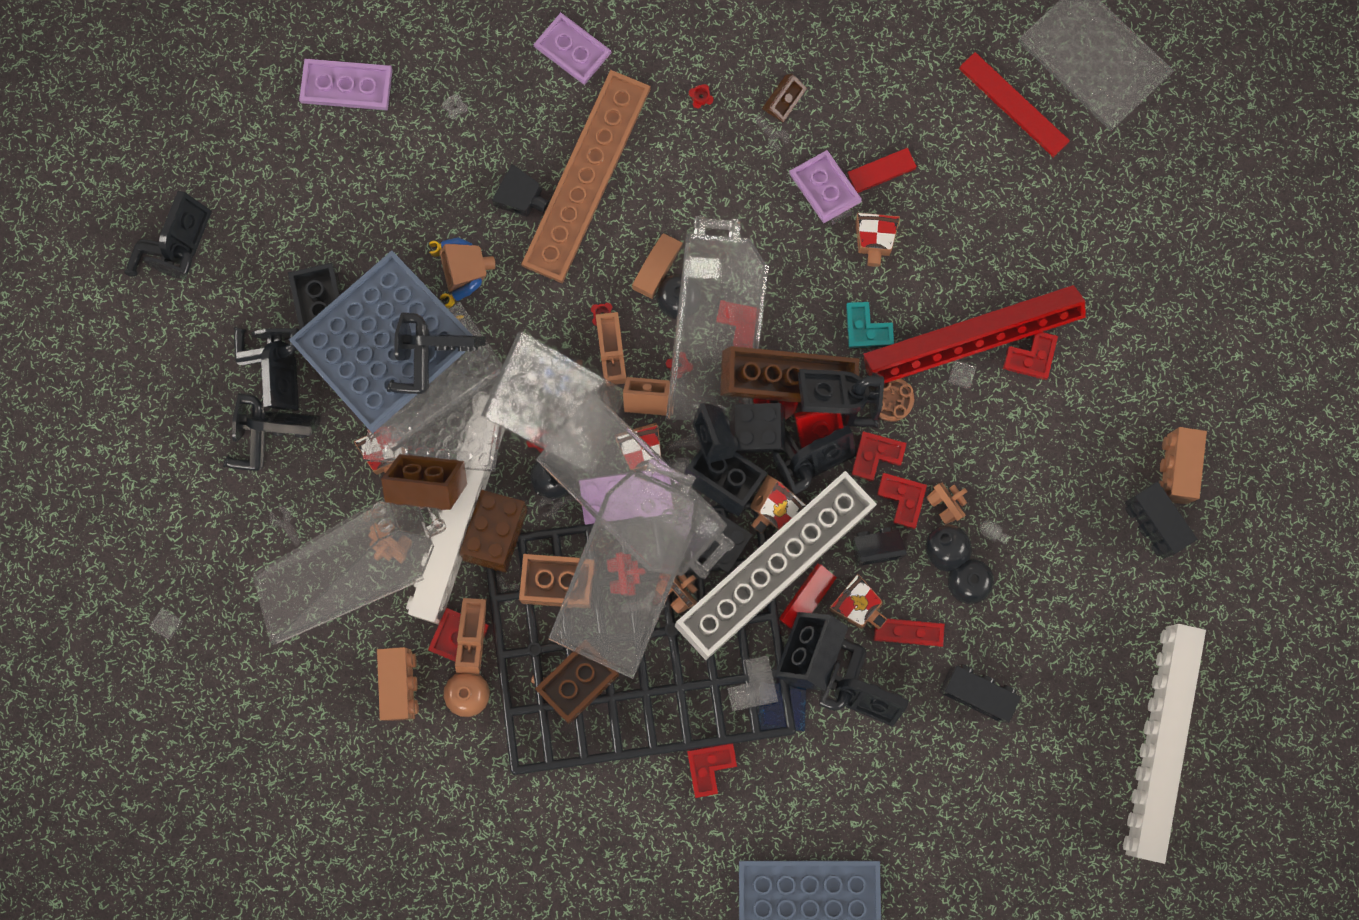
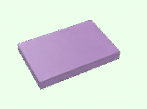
[533,12,612,85]
[789,150,862,223]

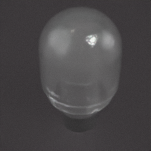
[979,520,1010,545]

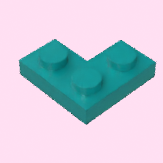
[846,302,894,348]

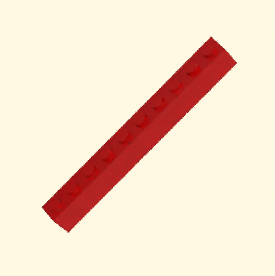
[863,285,1086,384]

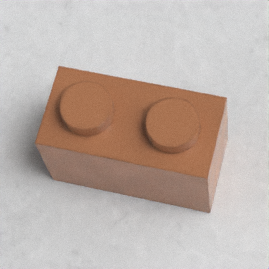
[623,377,672,416]

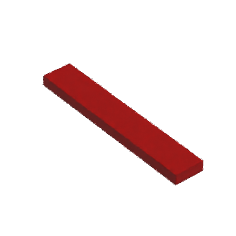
[959,52,1070,158]

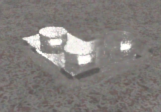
[727,655,778,712]

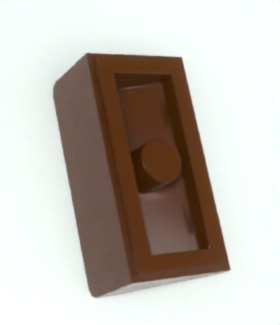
[762,74,807,122]

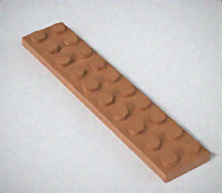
[521,70,651,284]

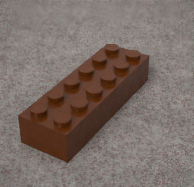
[720,346,859,403]

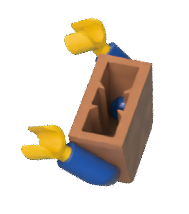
[429,237,495,308]

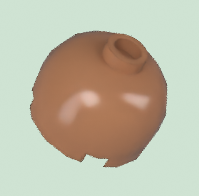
[443,673,490,717]

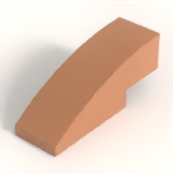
[632,233,683,299]
[596,312,626,386]
[455,598,486,674]

